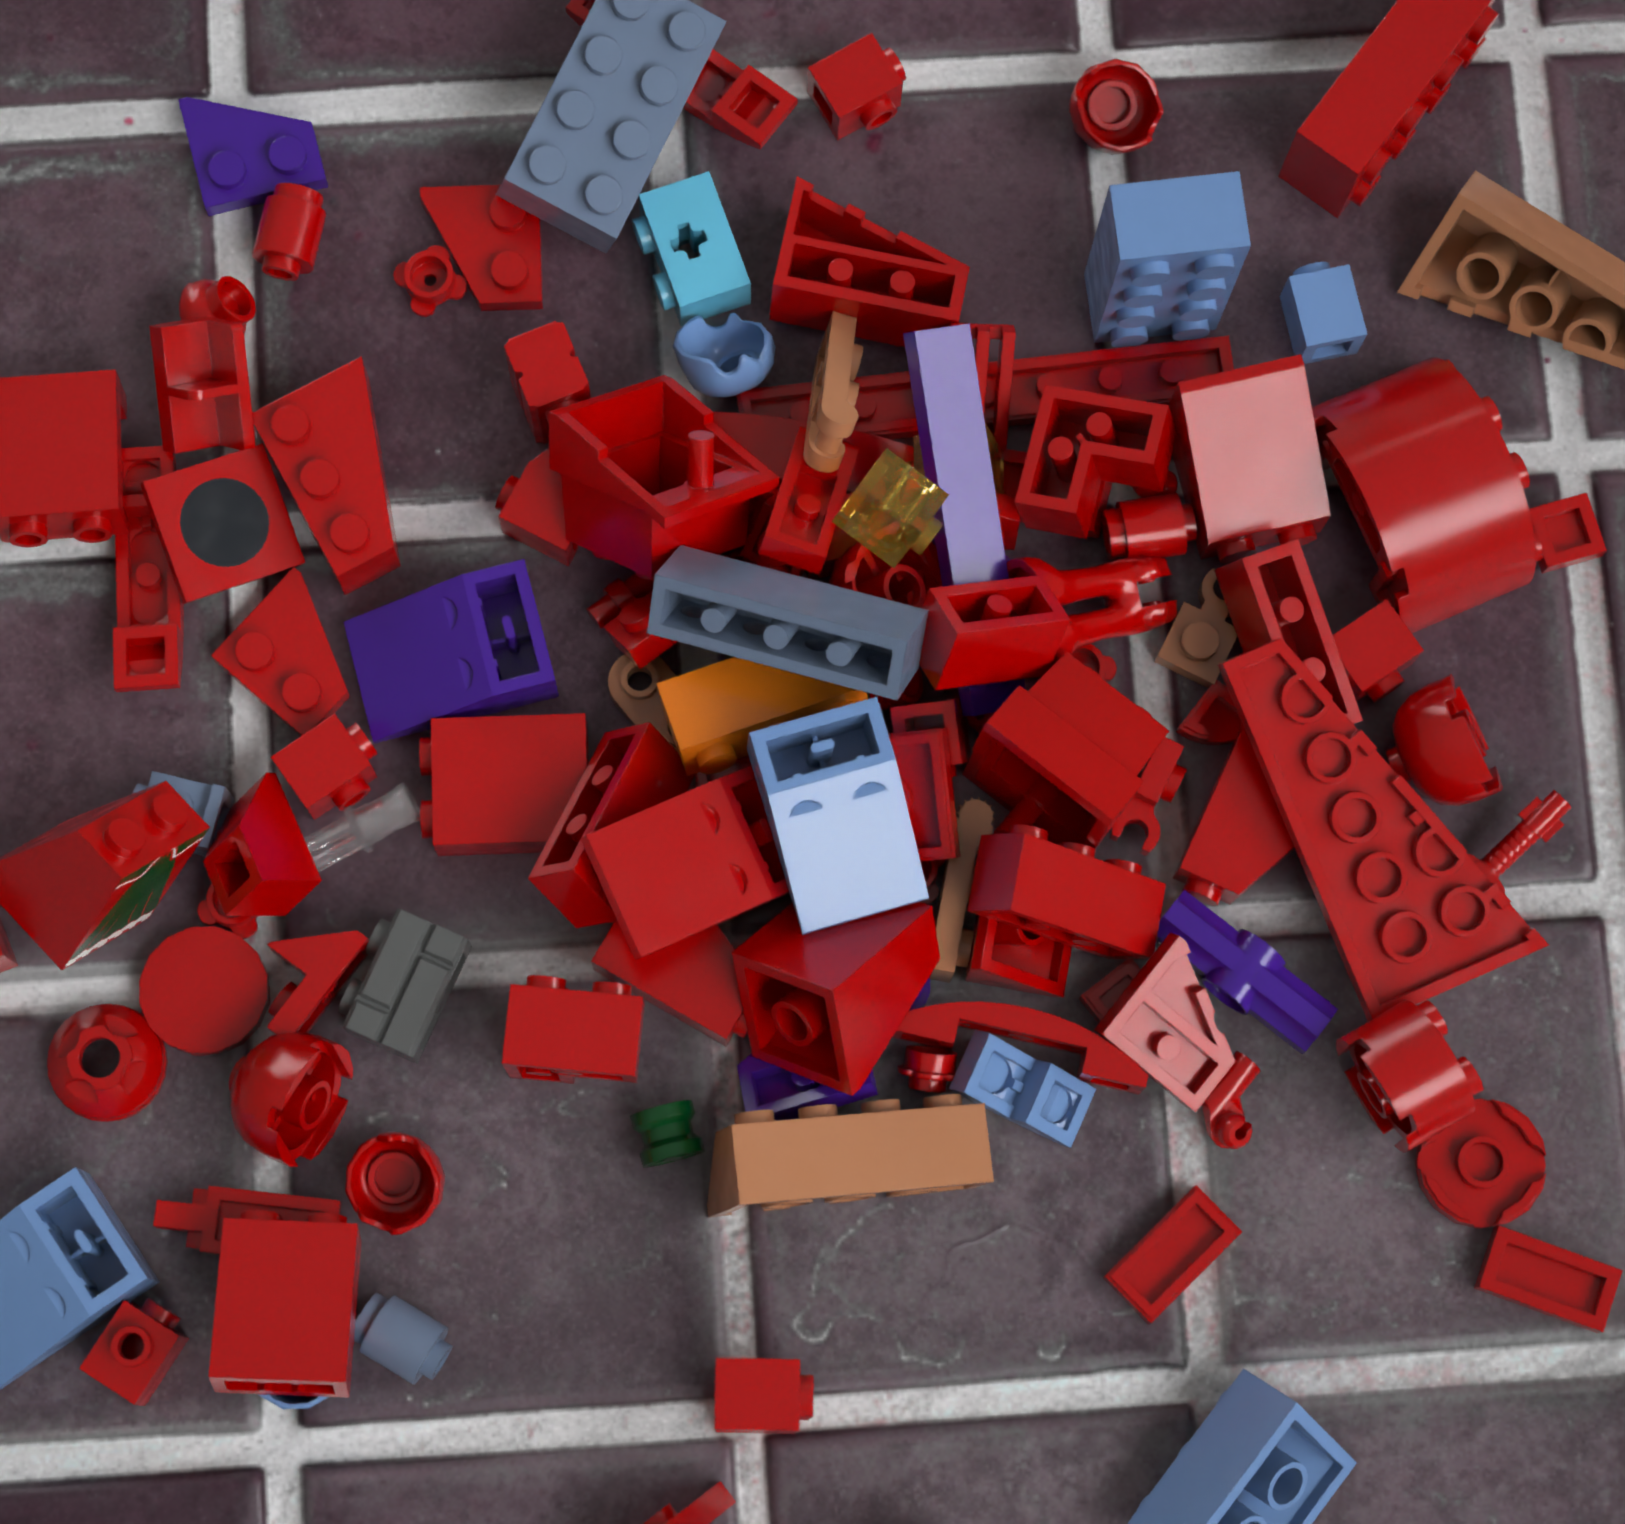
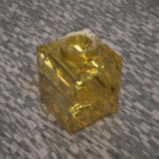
[832,448,949,568]

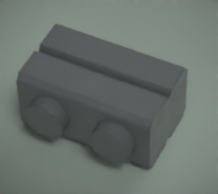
[338,908,472,1064]

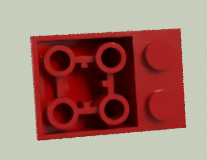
[580,765,789,960]

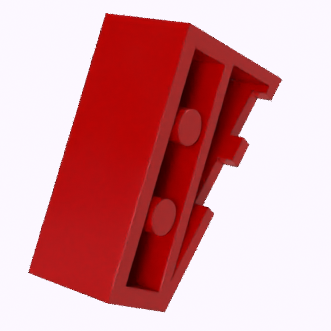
[769,176,970,347]

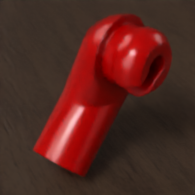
[1201,1051,1261,1149]

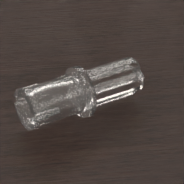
[304,783,420,872]

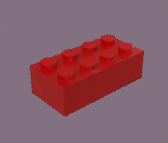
[1278,0,1499,219]

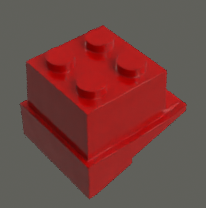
[549,375,779,580]
[962,652,1169,849]

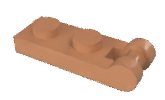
[803,311,863,473]

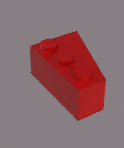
[252,356,401,595]

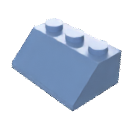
[1127,1368,1357,1524]

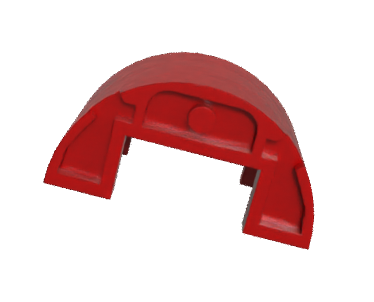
[1312,357,1543,633]

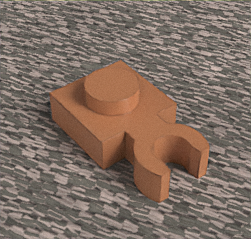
[1154,568,1237,689]

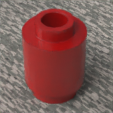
[252,183,326,281]
[1101,492,1197,560]

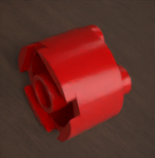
[1336,1000,1484,1153]

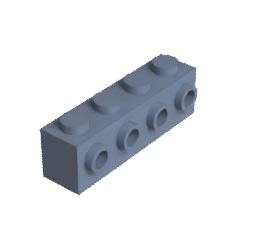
[647,545,929,700]

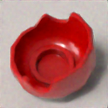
[1069,59,1164,155]
[345,1132,445,1235]

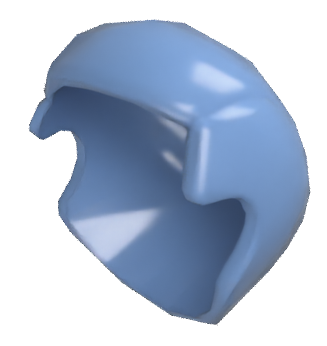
[673,313,775,398]

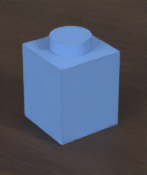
[1280,262,1367,364]

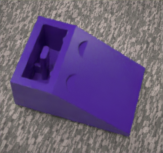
[343,559,559,744]

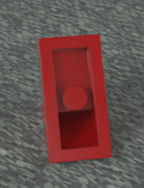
[266,930,369,1034]

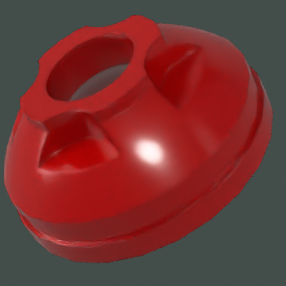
[47,1004,168,1122]

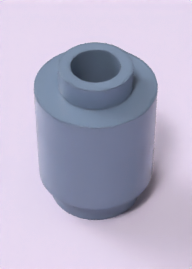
[354,1292,453,1385]

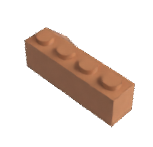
[1397,170,1625,370]
[707,1094,994,1218]

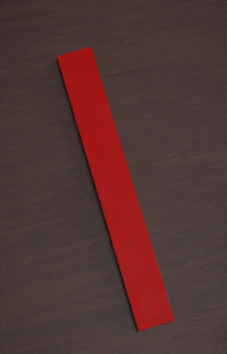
[736,335,1234,440]

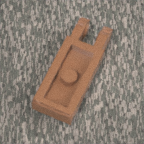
[929,797,995,983]

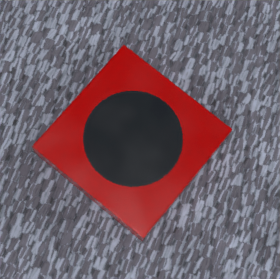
[140,443,306,605]

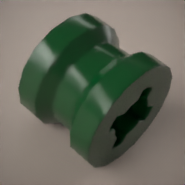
[630,1100,705,1168]

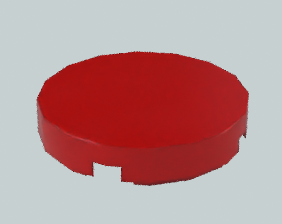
[139,926,270,1056]
[1415,1098,1546,1229]

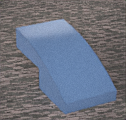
[949,1030,1096,1148]

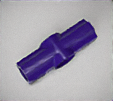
[1156,890,1338,1054]

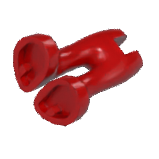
[1007,556,1177,678]

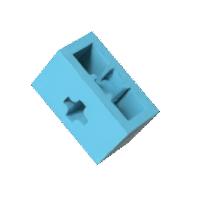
[632,171,751,327]

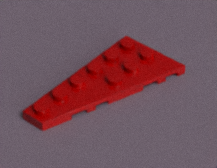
[1217,638,1549,1021]

